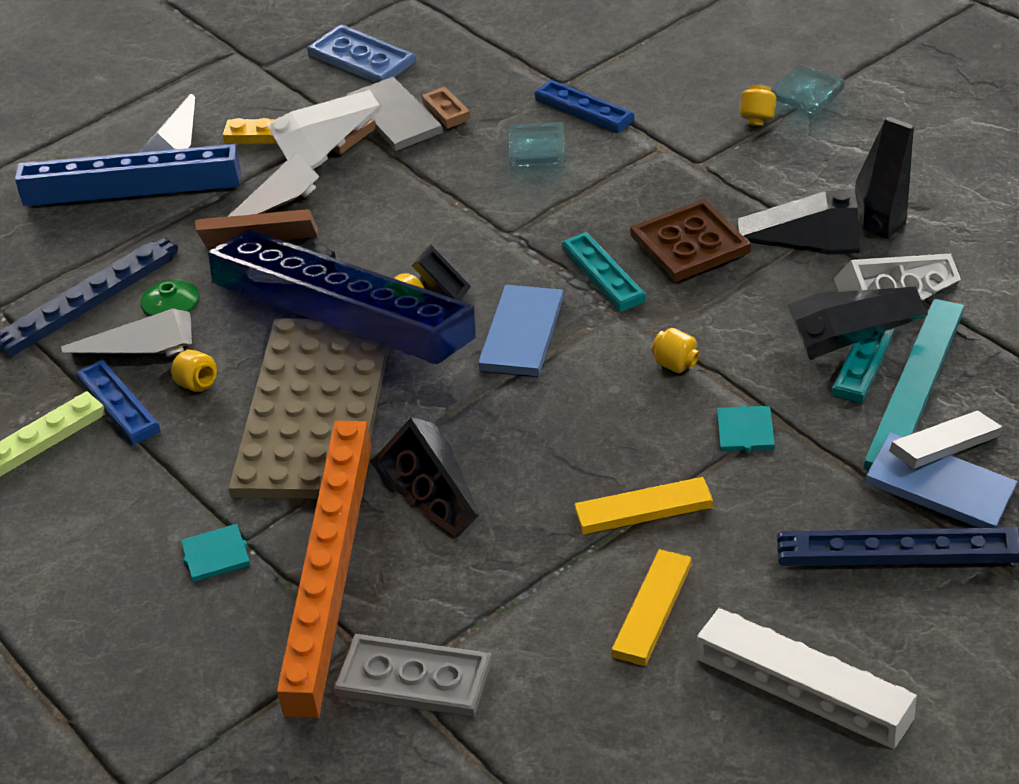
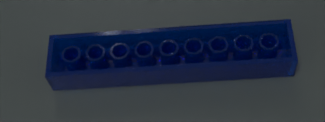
[208,229,476,364]

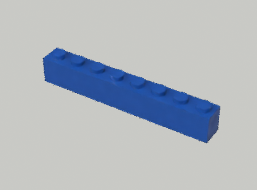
[15,144,241,206]

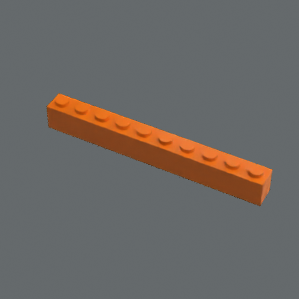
[277,420,372,718]

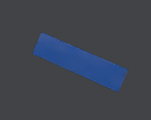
[535,80,635,134]
[76,360,161,445]

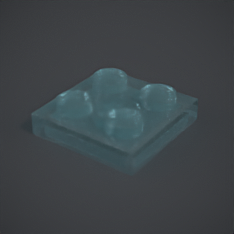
[771,64,845,115]
[509,122,565,166]

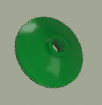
[141,279,199,316]

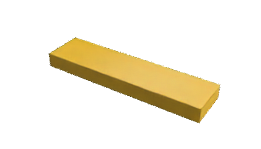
[574,477,713,535]
[612,549,692,666]

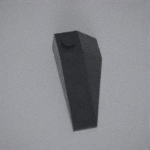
[855,116,914,239]
[738,189,860,255]
[788,287,928,360]
[371,418,480,537]

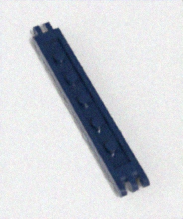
[0,238,178,357]
[777,528,1019,566]

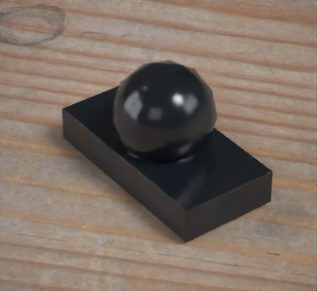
[411,244,471,308]

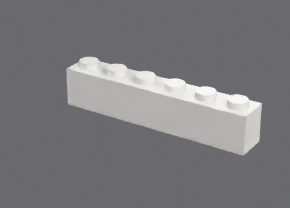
[697,608,917,749]

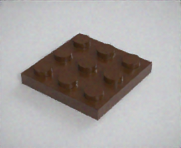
[630,198,751,282]

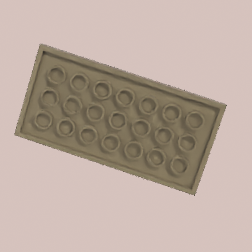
[229,318,393,499]

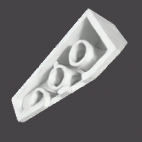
[267,90,381,169]
[138,94,195,153]

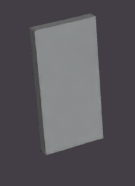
[347,77,443,151]
[334,634,492,717]

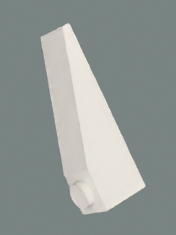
[228,152,319,217]
[834,254,961,300]
[61,309,192,357]

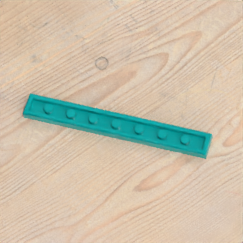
[864,299,964,470]

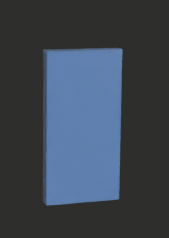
[307,25,416,83]
[478,285,564,376]
[865,432,1017,528]

